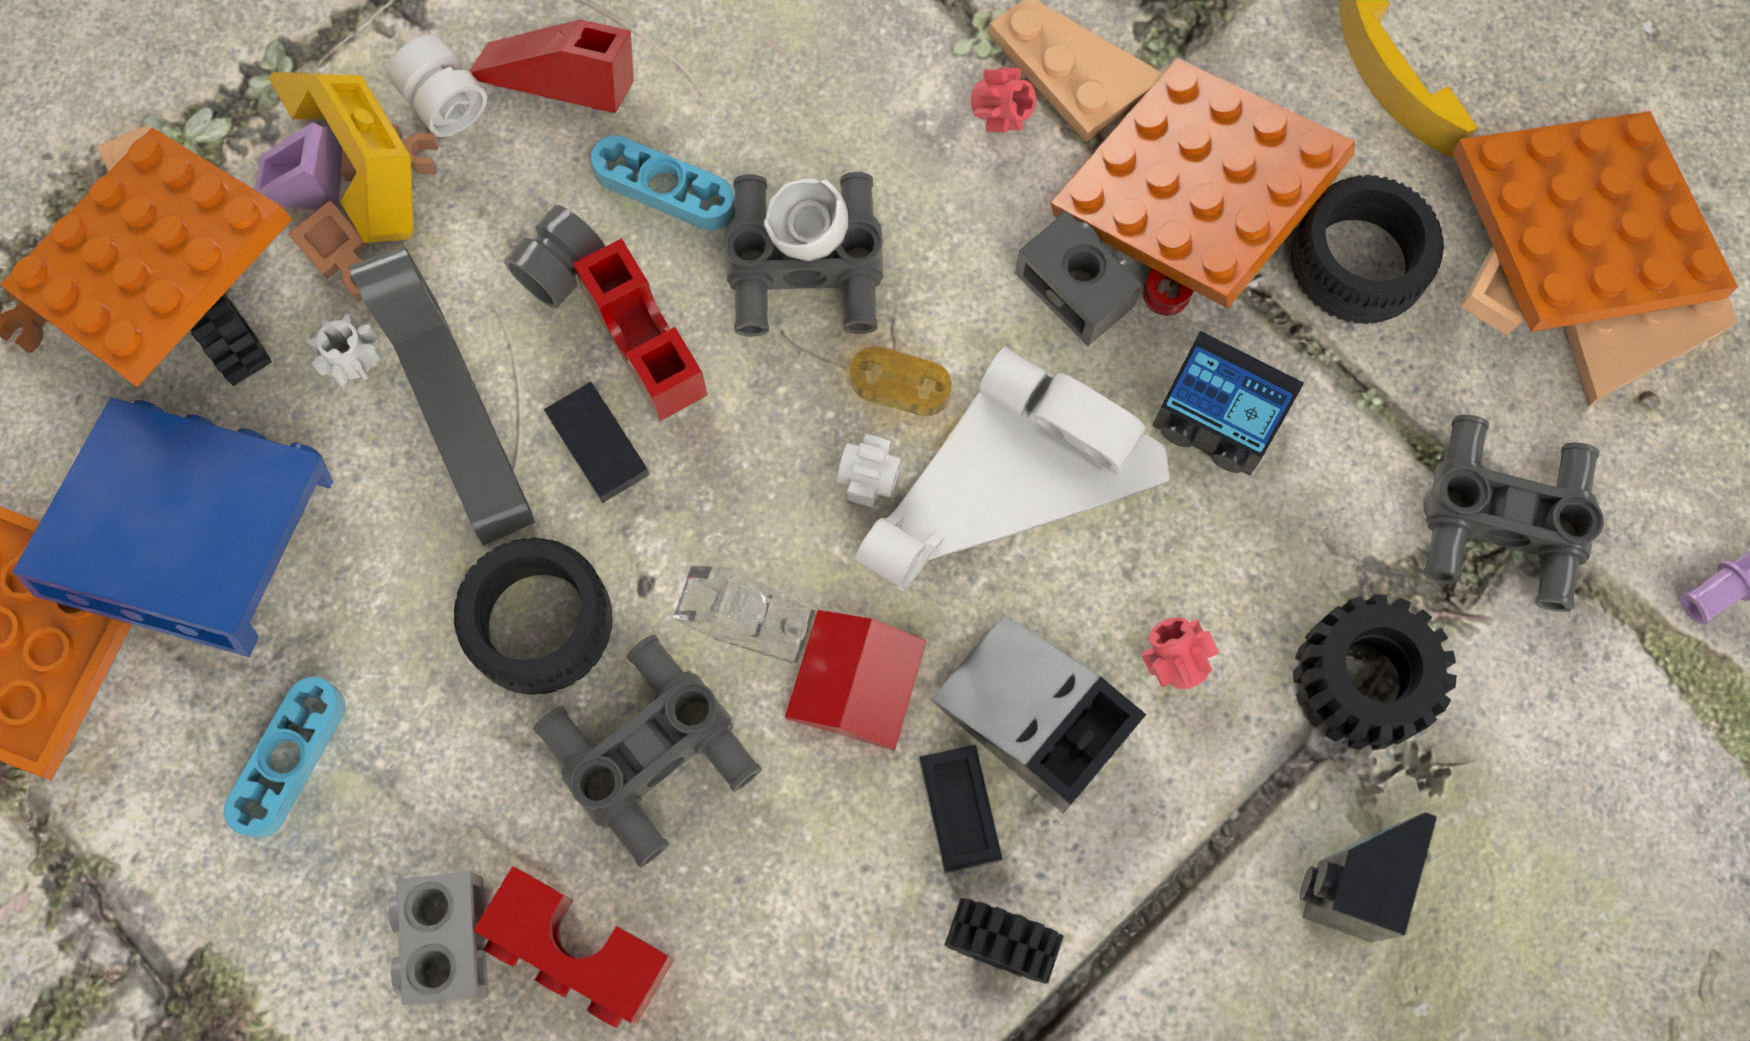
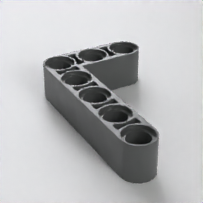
[349,243,536,546]

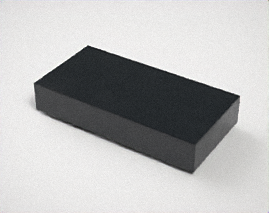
[544,382,650,503]
[919,744,1003,874]

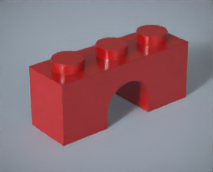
[573,238,708,421]
[473,866,674,1028]

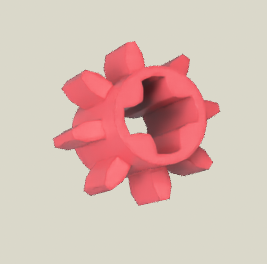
[971,67,1036,133]
[1141,617,1219,689]

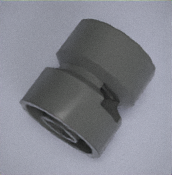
[504,205,605,309]

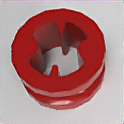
[1143,269,1193,316]

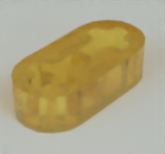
[850,346,952,417]

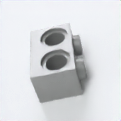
[389,871,488,1006]

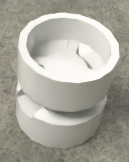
[388,35,487,137]

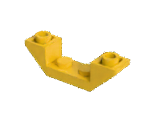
[269,72,413,243]

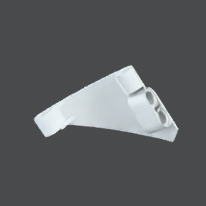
[855,346,1170,591]

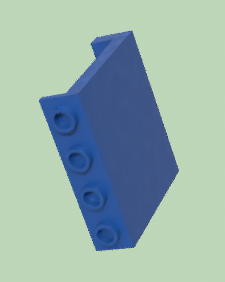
[12,397,334,658]

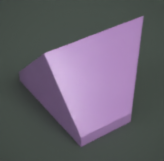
[255,122,342,209]

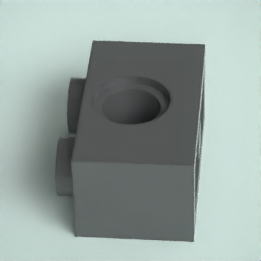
[1015,211,1142,346]

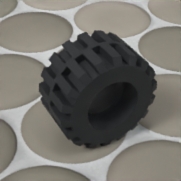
[1293,594,1457,750]

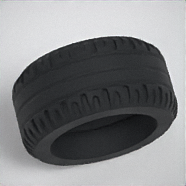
[1291,175,1444,324]
[454,537,613,695]

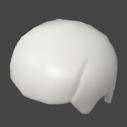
[764,178,848,261]

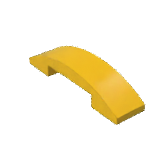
[1340,0,1478,158]

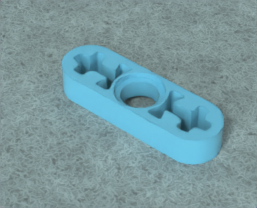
[591,135,735,230]
[224,677,345,838]

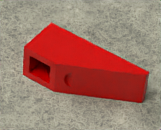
[469,19,634,113]

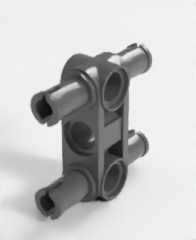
[725,172,883,337]
[1423,415,1604,612]
[533,634,762,868]

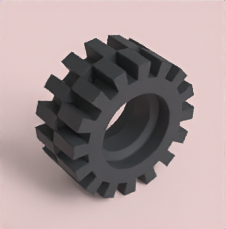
[190,293,272,386]
[944,898,1064,984]

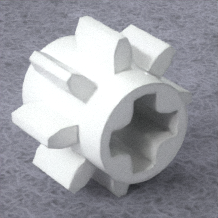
[307,313,382,386]
[836,434,902,508]

